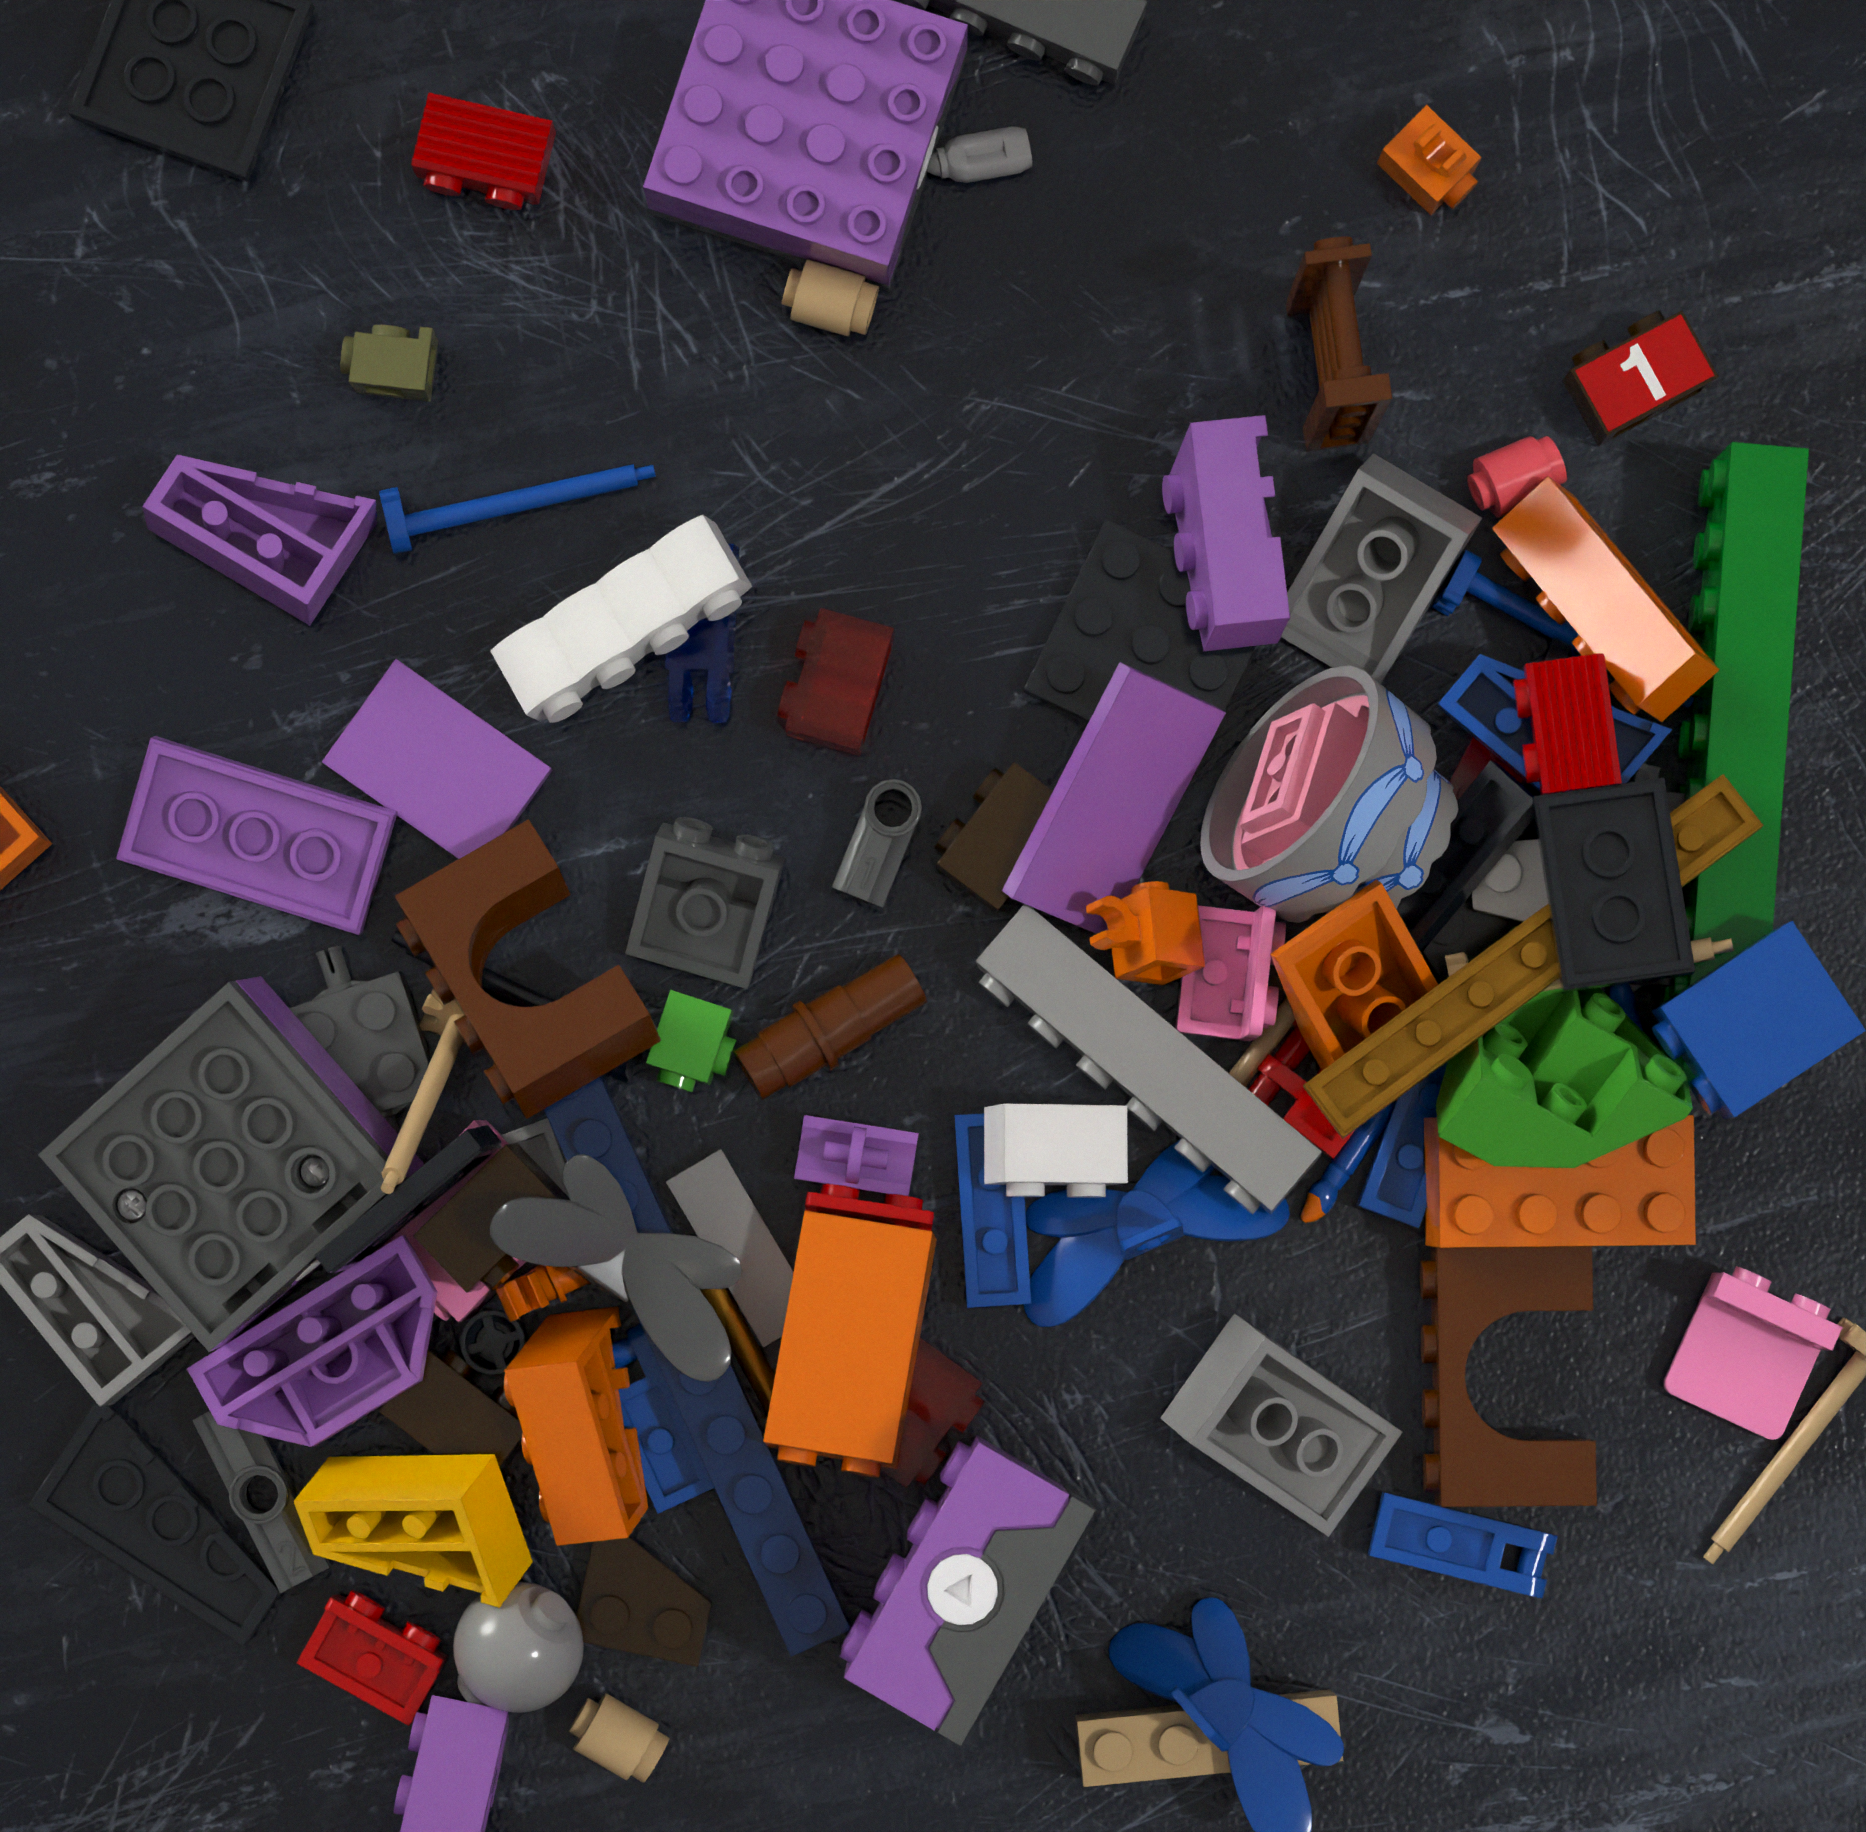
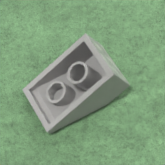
[1281,453,1482,685]
[1160,1313,1403,1537]

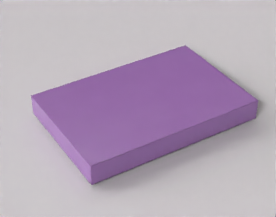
[322,659,553,859]

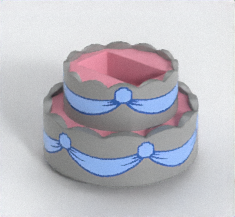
[1200,666,1458,923]

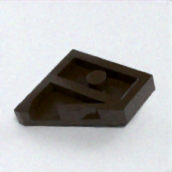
[577,1537,712,1667]

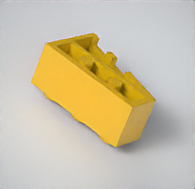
[293,1454,533,1608]

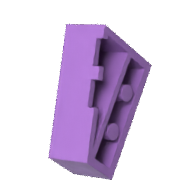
[1162,415,1290,651]
[142,454,377,626]
[394,1695,509,1832]

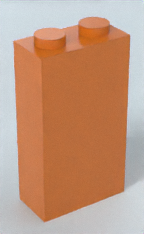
[763,1211,937,1478]

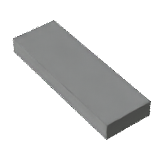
[666,1149,794,1348]

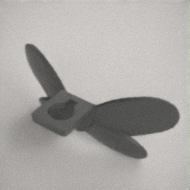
[490,1154,742,1382]

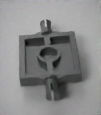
[289,945,443,1134]

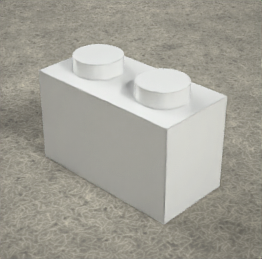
[984,1104,1128,1198]

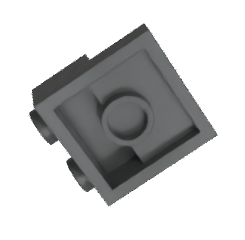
[625,817,786,989]

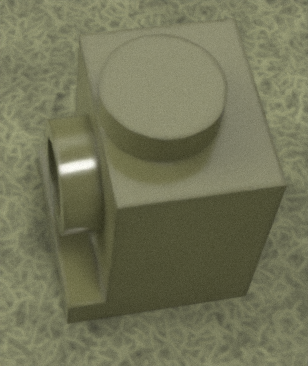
[340,325,439,402]

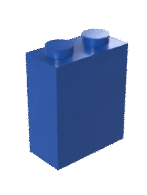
[1651,921,1866,1120]

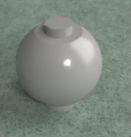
[453,1582,584,1713]

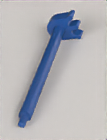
[379,464,656,554]
[1431,549,1694,709]

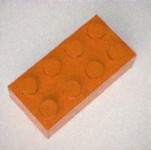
[1424,1115,1696,1248]

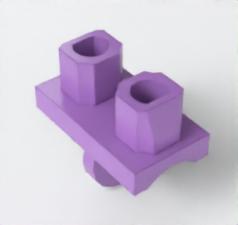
[794,1115,919,1196]

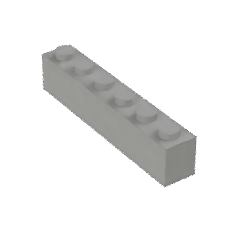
[976,904,1322,1215]

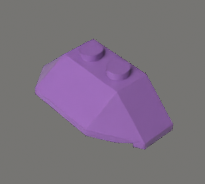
[187,1235,437,1447]

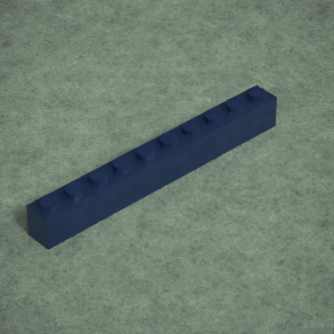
[544,1075,851,1657]

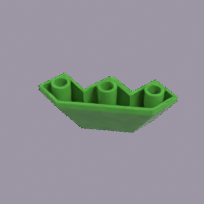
[1436,925,1693,1168]

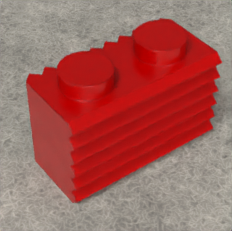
[411,92,556,210]
[1513,653,1622,795]

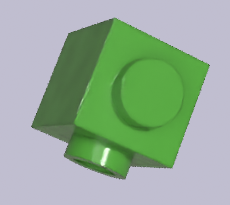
[646,990,737,1092]

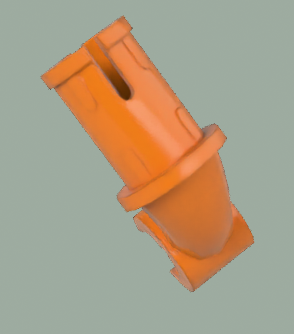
[495,1265,590,1322]

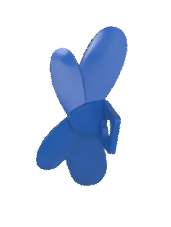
[1023,1139,1290,1327]
[1108,1597,1344,1832]

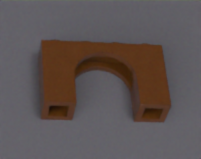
[395,819,661,1119]
[1420,1246,1597,1507]

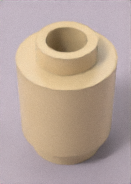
[782,259,879,337]
[569,1693,670,1783]

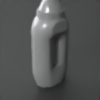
[927,126,1032,183]

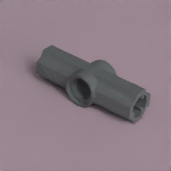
[192,1411,332,1593]

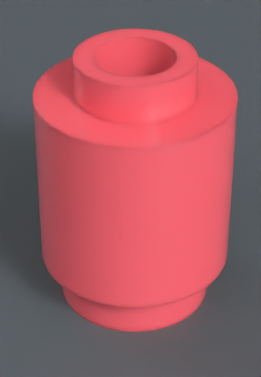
[1467,436,1567,518]

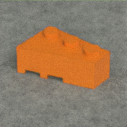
[504,1306,648,1546]

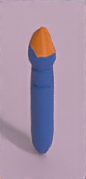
[1300,1101,1395,1223]

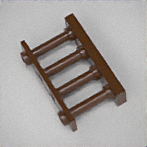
[1286,236,1392,452]

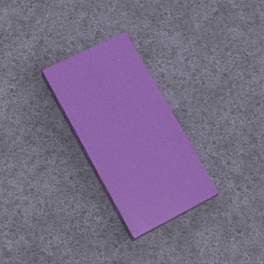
[1002,662,1226,934]
[116,736,398,935]

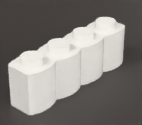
[490,515,752,723]

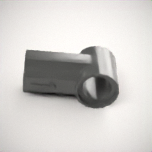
[832,779,922,908]

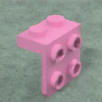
[1175,905,1286,1042]
[1664,1266,1843,1440]

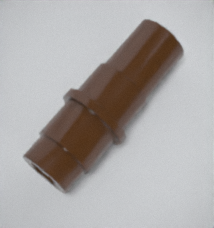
[733,954,927,1100]

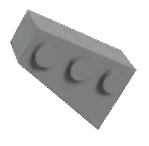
[0,1214,195,1407]

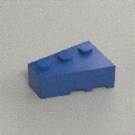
[1437,654,1672,794]

